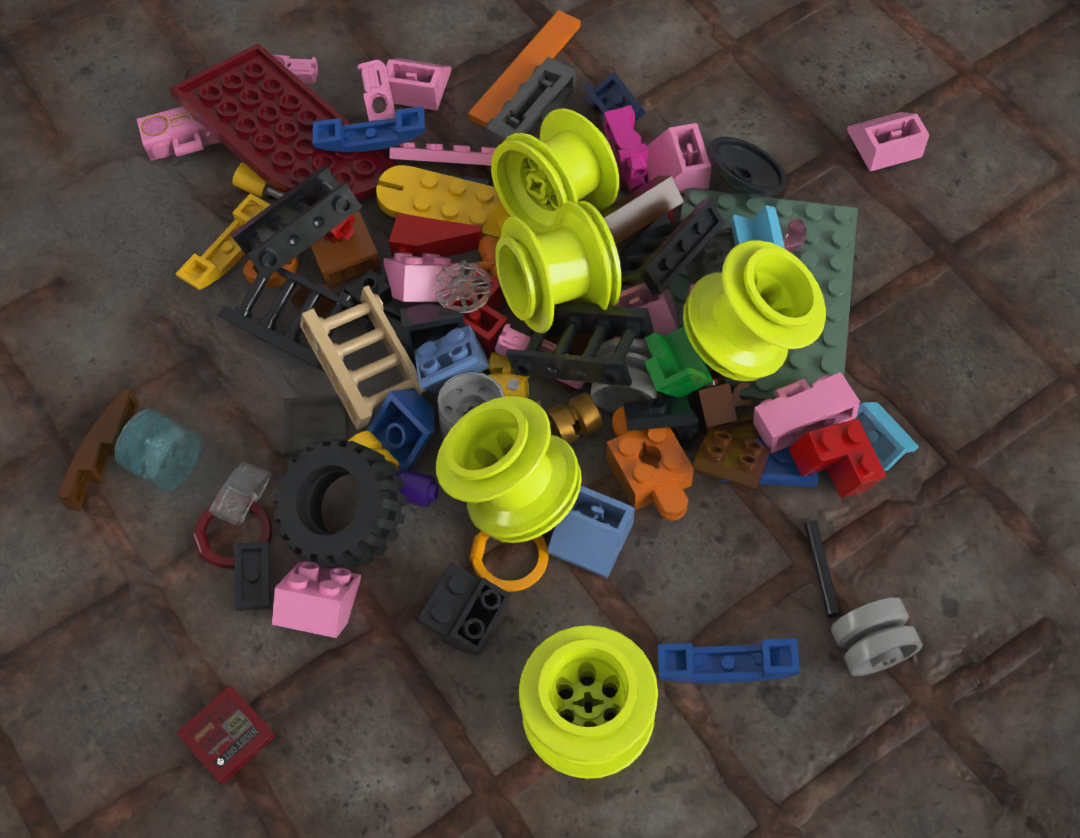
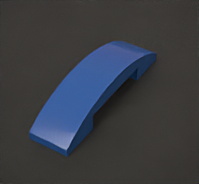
[313,106,426,152]
[658,638,800,683]

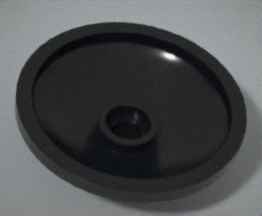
[707,137,787,197]

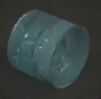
[115,408,202,492]

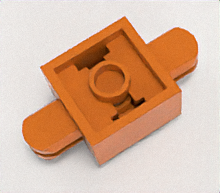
[606,406,694,521]

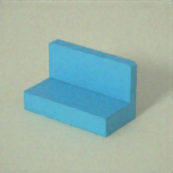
[730,205,785,249]
[853,402,919,471]

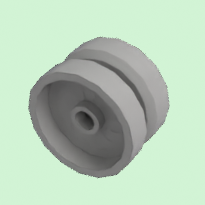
[831,597,923,676]

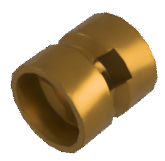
[545,392,603,444]

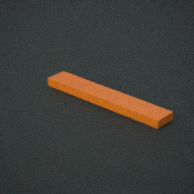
[468,10,581,128]

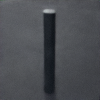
[804,520,840,618]

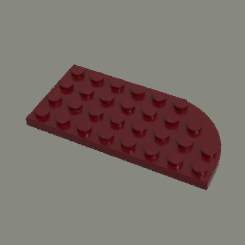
[170,43,399,200]

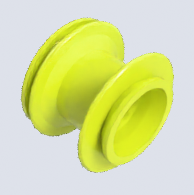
[491,108,619,235]
[495,201,622,334]
[683,240,826,382]
[436,396,582,543]
[519,625,658,779]

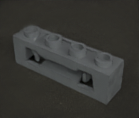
[485,57,576,148]

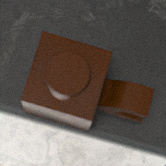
[692,378,754,428]

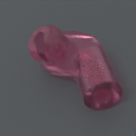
[783,219,807,253]

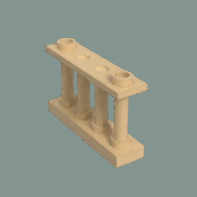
[300,285,426,430]

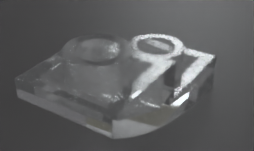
[208,461,272,526]

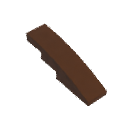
[57,388,140,511]

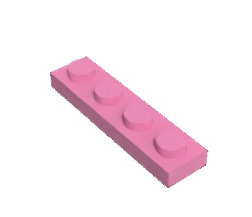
[389,142,496,166]

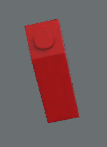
[389,213,483,258]

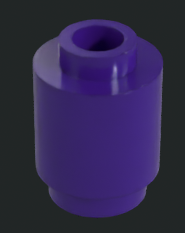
[395,470,439,507]

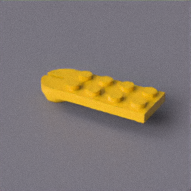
[376,165,510,240]

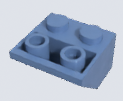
[414,325,489,394]
[547,486,635,579]

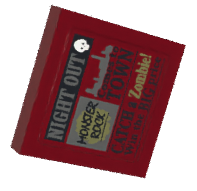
[176,685,276,785]

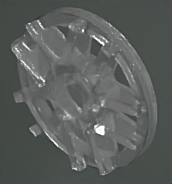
[434,260,492,313]

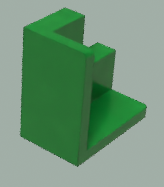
[644,326,713,398]

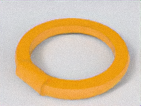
[469,531,549,592]

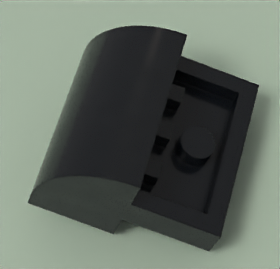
[415,562,511,655]

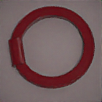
[192,498,272,568]

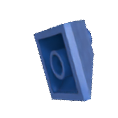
[366,389,434,473]

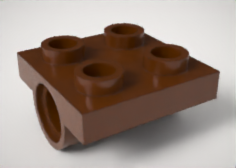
[693,429,771,492]

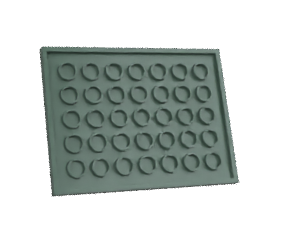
[669,188,858,404]

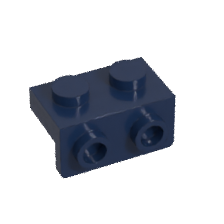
[583,72,646,123]

